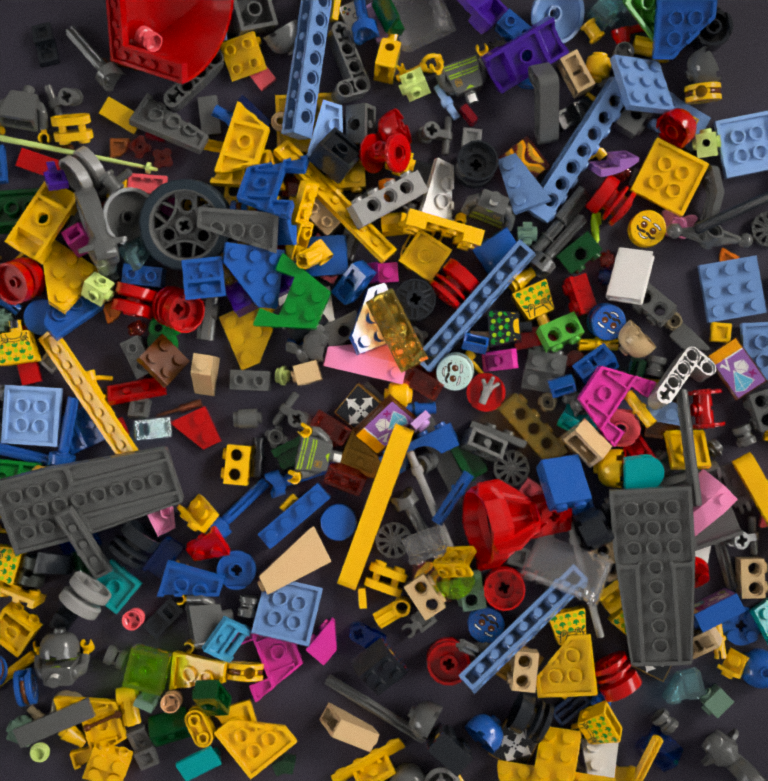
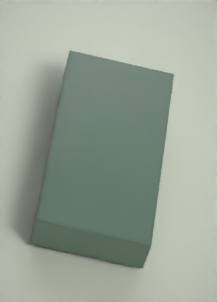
[133,689,161,713]

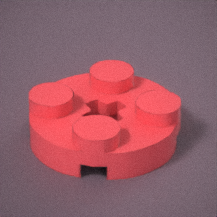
[602,409,641,447]

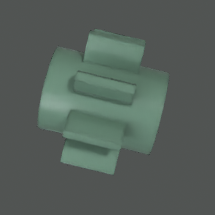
[517,222,537,246]
[0,309,13,332]

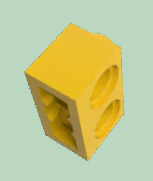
[221,444,253,486]

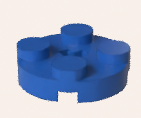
[217,550,257,590]
[722,606,760,645]

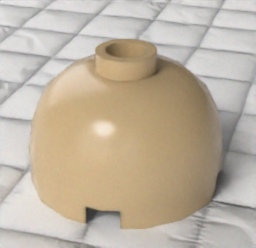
[618,320,656,358]

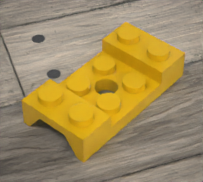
[4,181,78,264]
[397,208,485,251]

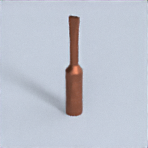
[157,399,203,417]

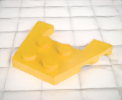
[53,696,127,770]

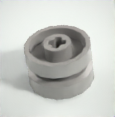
[59,146,105,191]
[59,571,112,620]

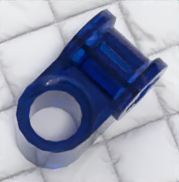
[349,621,387,649]

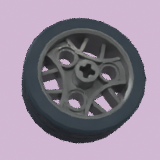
[139,179,232,271]

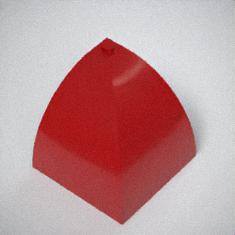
[106,0,234,84]

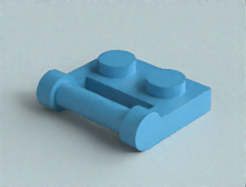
[202,616,252,662]

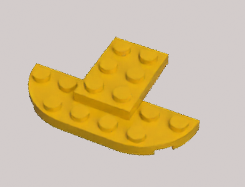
[497,727,617,781]

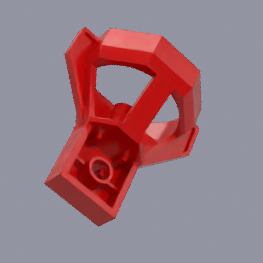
[462,479,572,571]

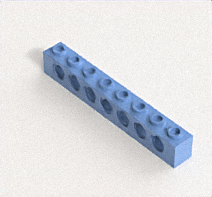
[281,0,332,140]
[527,76,624,223]
[414,239,536,372]
[458,565,588,694]

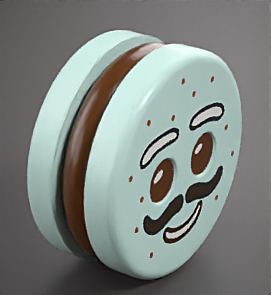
[436,352,474,390]

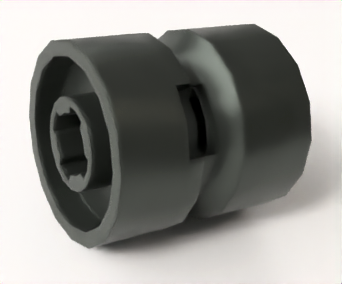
[18,554,46,587]

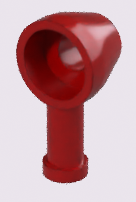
[611,24,645,45]

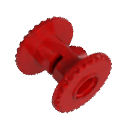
[359,133,411,173]
[688,389,725,429]

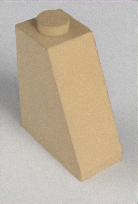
[191,353,220,396]
[319,702,379,752]

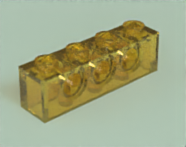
[366,288,428,373]
[497,393,568,460]

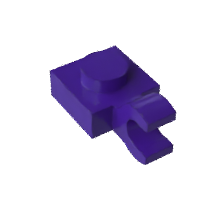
[43,161,69,191]

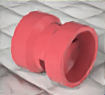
[135,26,162,52]
[122,608,145,630]

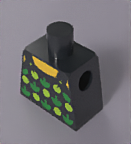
[487,310,532,350]

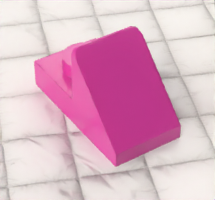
[367,262,399,284]
[482,348,518,372]

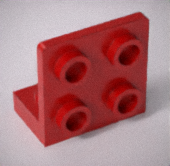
[562,273,597,317]

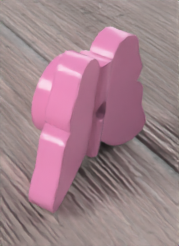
[661,210,698,239]

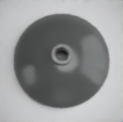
[102,187,159,247]

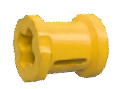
[580,18,605,45]

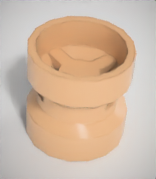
[160,689,183,713]

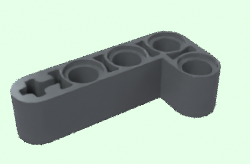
[327,22,370,105]
[163,51,226,112]
[528,62,559,145]

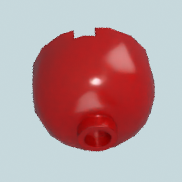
[376,108,412,145]
[656,108,697,149]

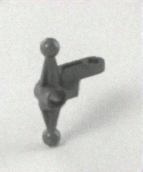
[666,165,753,249]

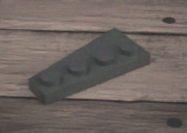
[129,93,209,155]
[197,207,279,253]

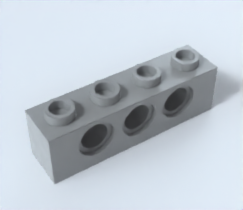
[347,170,429,230]

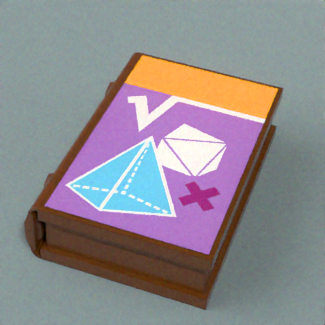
[707,337,767,401]
[353,394,416,455]

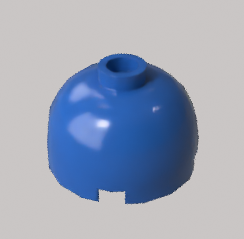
[742,648,768,689]
[465,714,504,754]

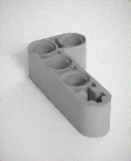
[647,346,716,410]

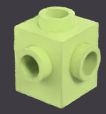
[398,67,431,102]
[692,128,721,158]
[81,271,115,307]

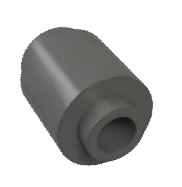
[233,408,262,429]

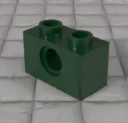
[557,231,602,275]
[192,680,232,716]

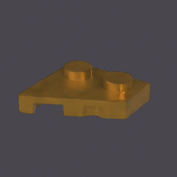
[338,430,381,479]

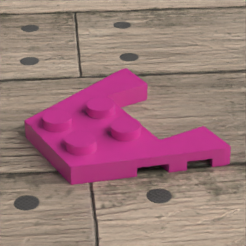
[577,365,657,447]
[232,628,304,702]

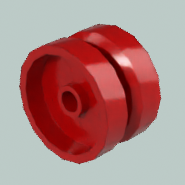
[0,257,46,305]
[110,282,158,320]
[426,637,470,685]

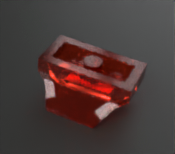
[403,364,444,402]
[309,409,353,447]
[323,463,367,497]

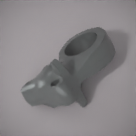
[74,187,128,276]
[701,728,768,781]

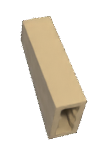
[257,526,332,594]

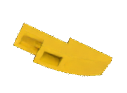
[285,180,319,261]

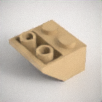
[559,418,612,468]

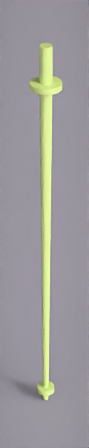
[0,135,158,174]

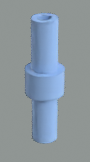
[434,84,460,121]

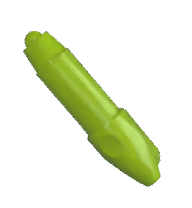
[591,212,601,243]

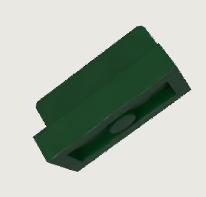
[371,0,405,35]
[271,435,301,470]
[450,442,488,483]
[148,707,191,747]

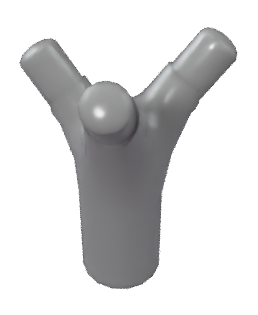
[478,376,500,405]

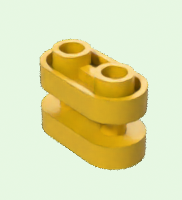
[50,113,94,145]
[364,559,408,597]
[185,704,216,748]

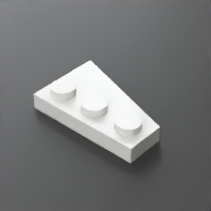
[419,158,454,221]
[580,739,619,778]

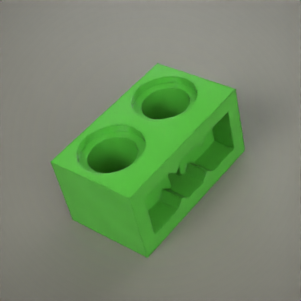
[536,311,584,353]

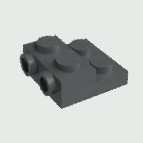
[520,346,568,393]

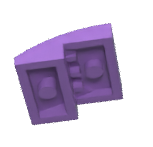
[588,150,639,177]

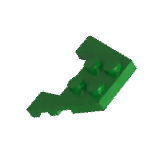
[253,253,331,330]

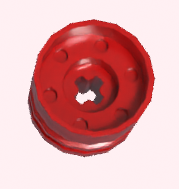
[585,175,637,227]
[428,258,480,310]
[152,286,205,333]
[483,565,526,611]
[594,651,642,702]

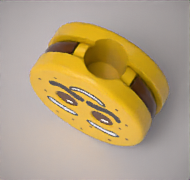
[684,82,722,104]
[627,210,666,248]
[227,661,264,682]

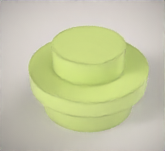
[275,366,291,385]
[30,742,50,762]

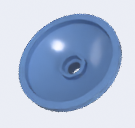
[531,0,585,43]

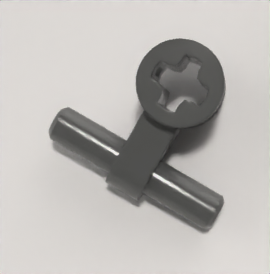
[44,84,83,116]
[417,117,453,156]
[97,168,132,197]
[272,391,311,429]
[725,516,759,555]

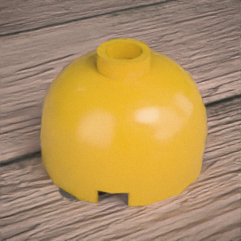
[593,449,624,488]

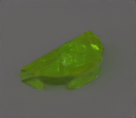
[436,575,475,599]

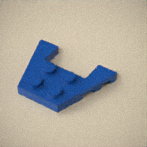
[236,155,309,220]

